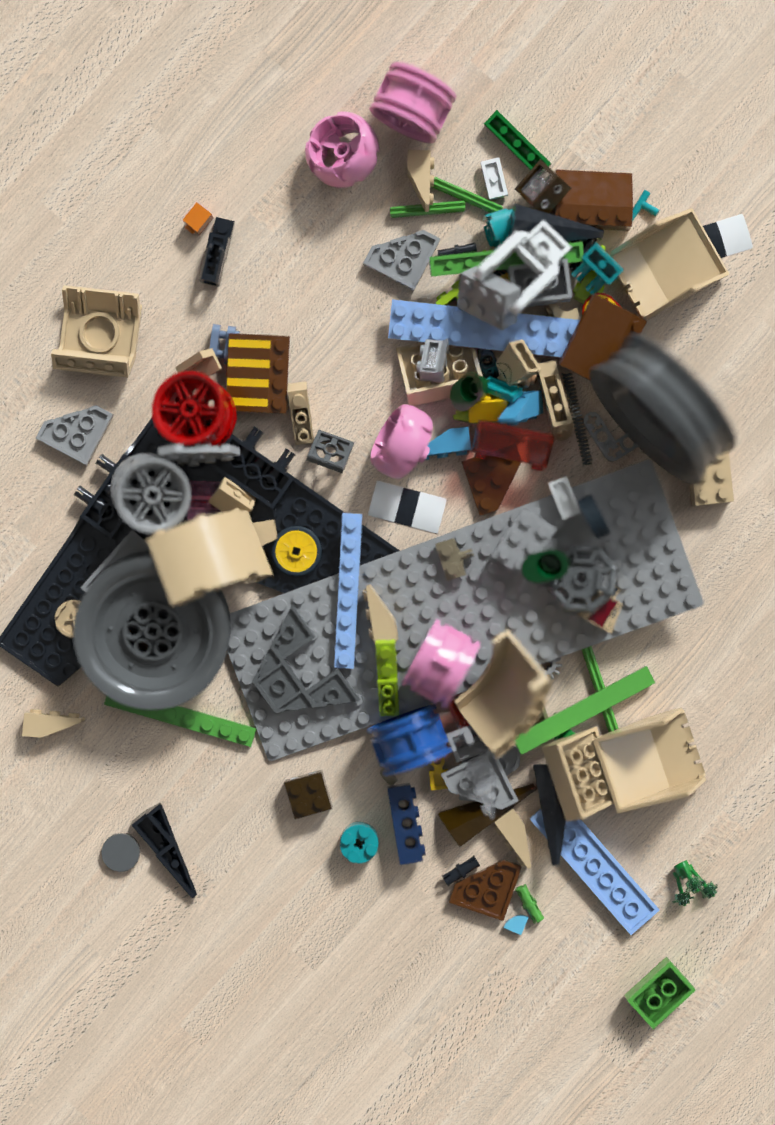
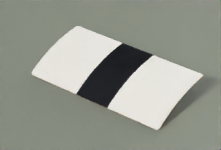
[703,214,753,258]
[368,481,447,534]

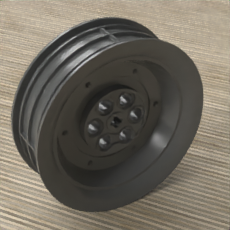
[589,334,737,484]
[73,551,231,710]

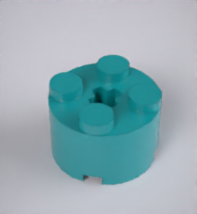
[483,208,513,251]
[340,821,379,863]

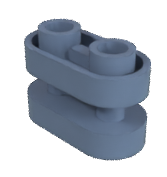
[210,324,240,364]

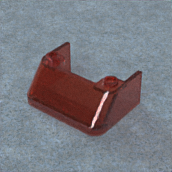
[470,420,555,471]

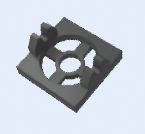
[306,430,354,473]

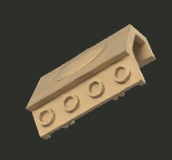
[51,285,142,378]

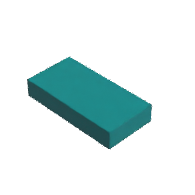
[487,376,523,403]

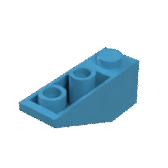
[498,390,544,426]
[425,427,471,460]

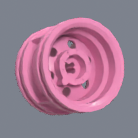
[369,62,457,143]
[401,619,480,708]

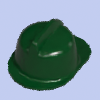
[450,371,490,411]
[522,550,569,583]

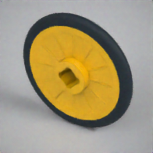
[271,526,322,576]

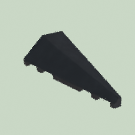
[508,204,604,243]
[533,764,566,866]
[131,803,197,899]

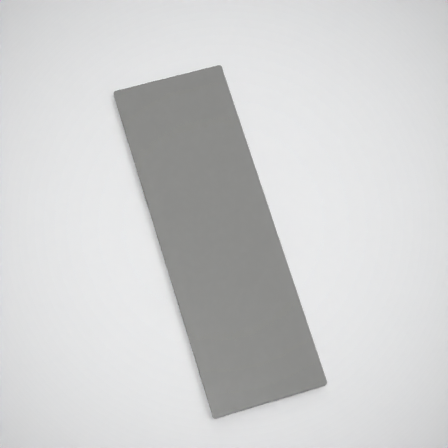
[227,460,704,761]

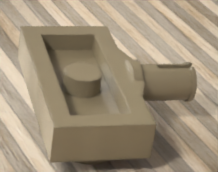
[435,538,474,581]

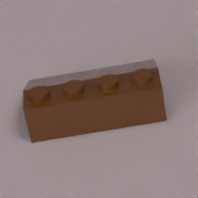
[553,169,633,231]
[558,294,647,381]

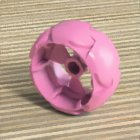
[305,112,380,188]
[370,405,433,479]

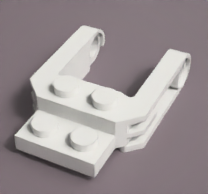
[473,220,571,316]

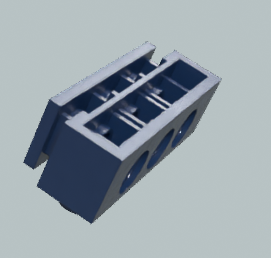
[387,783,426,865]

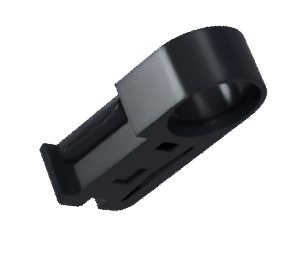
[478,350,499,379]

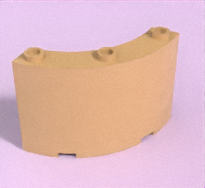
[147,508,273,605]
[454,630,551,759]

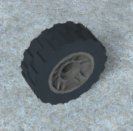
[577,494,611,540]

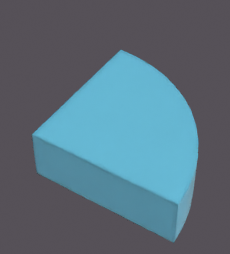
[503,915,529,935]

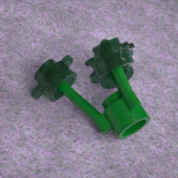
[672,860,718,906]

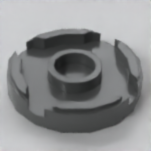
[101,833,140,872]

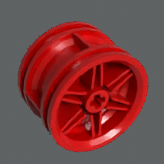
[152,371,237,447]

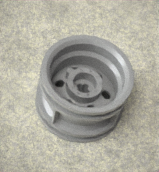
[110,453,191,533]

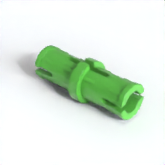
[515,884,544,924]

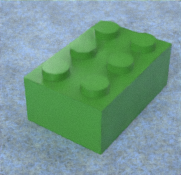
[624,956,696,1029]

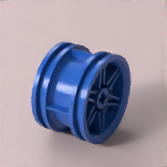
[367,704,452,776]

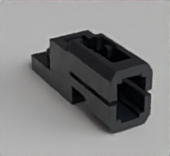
[199,217,235,287]

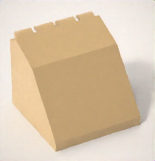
[610,208,730,321]
[593,707,706,814]

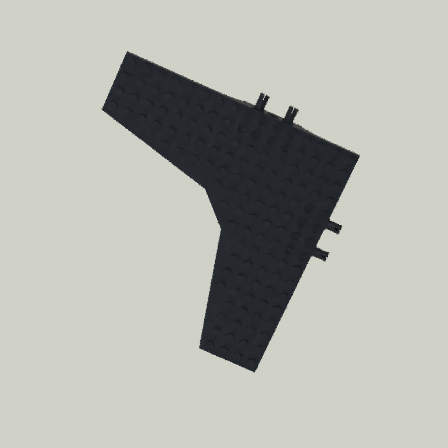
[0,398,400,687]

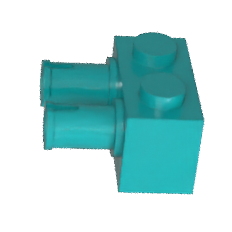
[571,243,624,295]

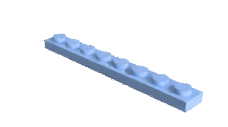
[334,513,362,669]

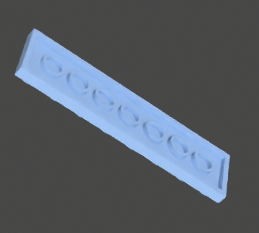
[529,808,660,935]

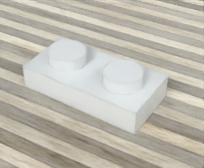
[480,157,508,200]
[548,476,581,520]

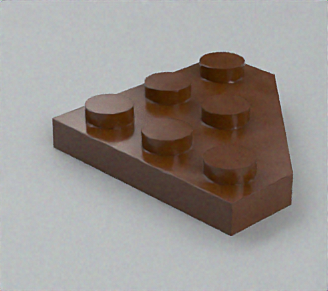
[461,443,522,516]
[449,859,522,921]

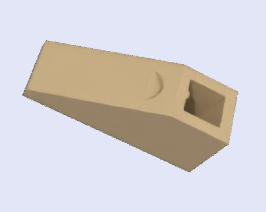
[407,150,434,212]
[288,381,314,445]
[363,584,399,644]
[22,709,85,738]
[493,808,531,869]

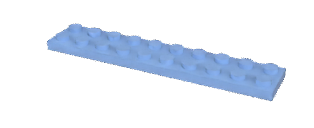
[388,299,580,357]

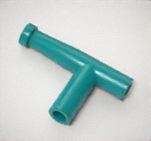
[632,190,660,222]

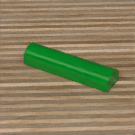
[484,110,552,178]

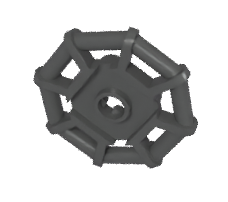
[547,545,619,614]

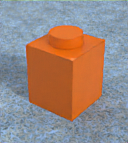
[183,202,214,236]

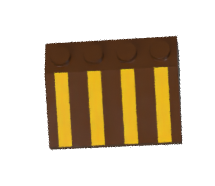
[226,333,290,414]

